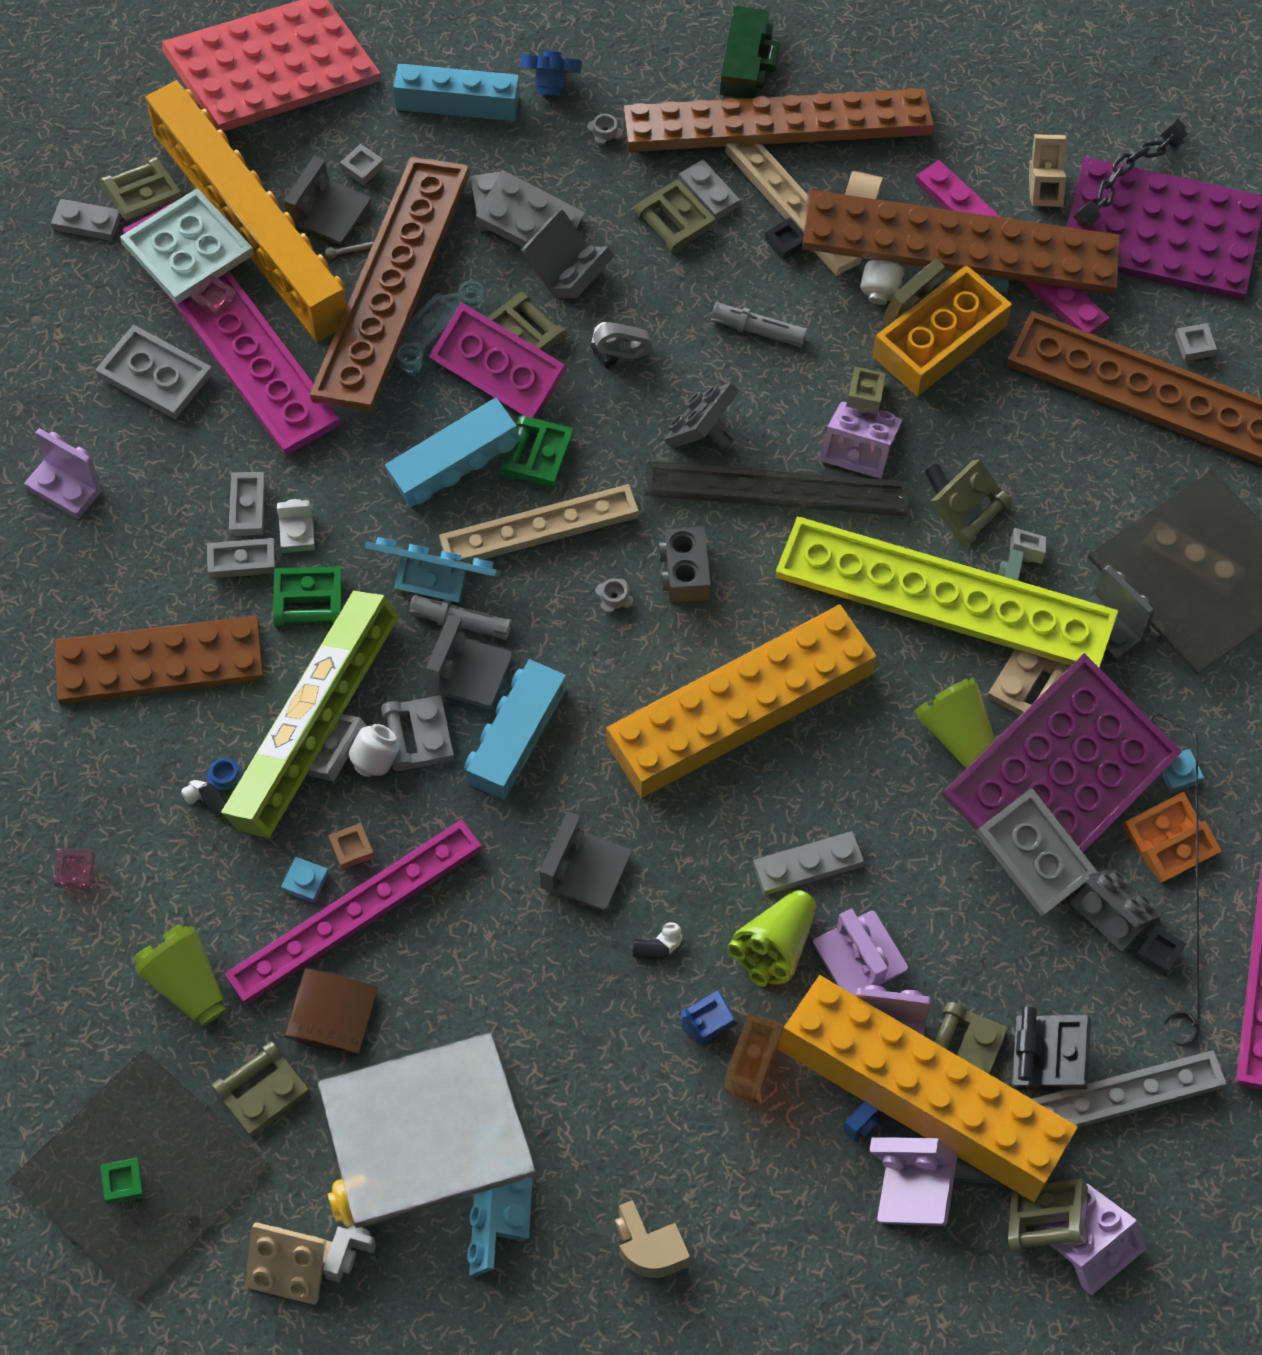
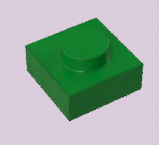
[100,1158,144,1205]

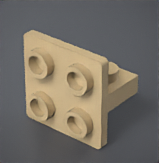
[245,1222,332,1305]

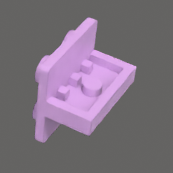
[813,908,908,996]

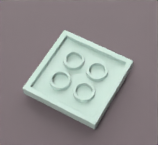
[120,188,254,304]

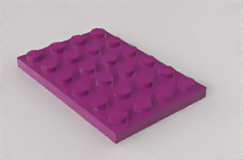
[1067,157,1262,301]
[941,653,1182,853]

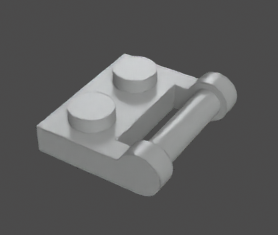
[381,695,454,771]

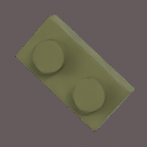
[846,367,886,414]

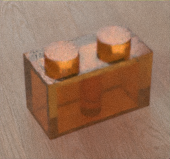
[724,1013,783,1105]

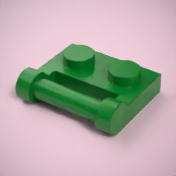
[499,416,574,488]
[273,566,342,627]

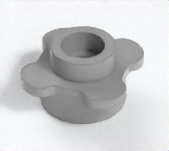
[587,114,623,145]
[595,578,633,613]

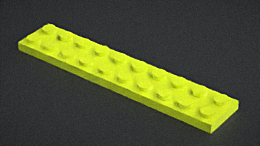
[776,516,1118,668]

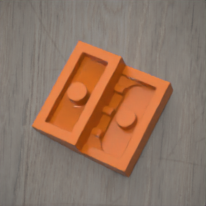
[1121,792,1222,883]

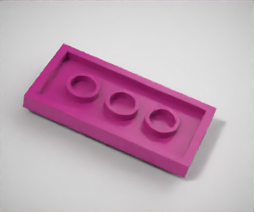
[429,302,568,419]

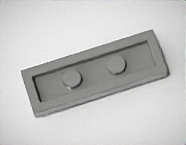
[753,831,864,896]

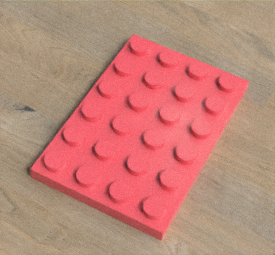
[162,0,381,132]

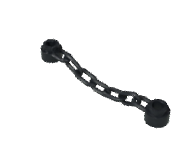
[1073,118,1188,228]

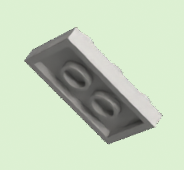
[474,170,585,247]
[95,324,213,420]
[975,788,1098,916]

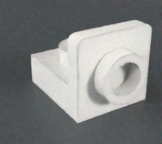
[277,499,315,553]
[323,1225,376,1283]

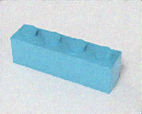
[393,63,520,121]
[385,398,521,507]
[464,659,566,801]

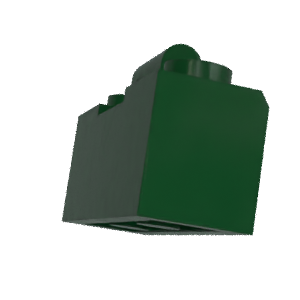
[720,6,780,98]

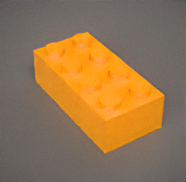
[873,265,1012,397]

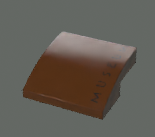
[284,969,378,1057]

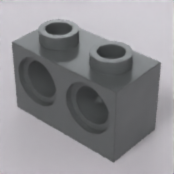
[659,527,711,603]

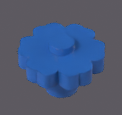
[521,51,582,96]

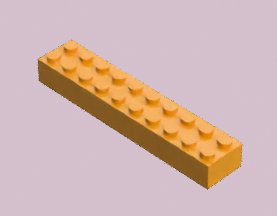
[145,80,348,343]

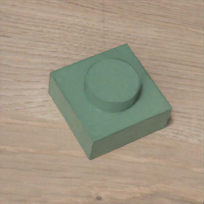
[998,549,1024,581]

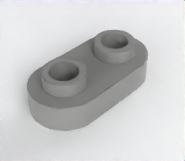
[593,322,652,359]

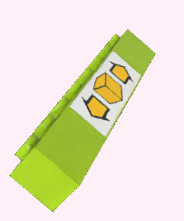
[221,591,400,838]

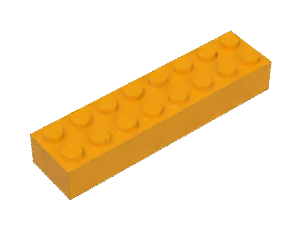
[606,604,877,798]
[777,975,1078,1203]

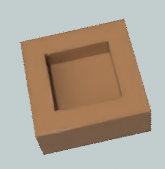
[328,823,374,870]

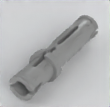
[711,301,807,348]
[409,594,512,640]

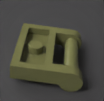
[99,157,181,221]
[634,179,716,255]
[883,258,945,327]
[487,292,568,352]
[930,459,1012,547]
[935,1002,1008,1074]
[211,1041,310,1138]
[1008,1178,1088,1253]

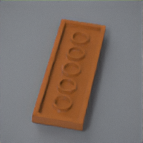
[55,615,264,705]

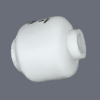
[860,260,905,305]
[348,724,400,777]

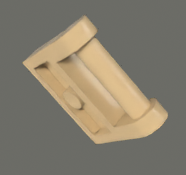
[987,649,1070,716]

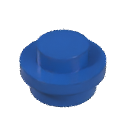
[207,758,242,792]

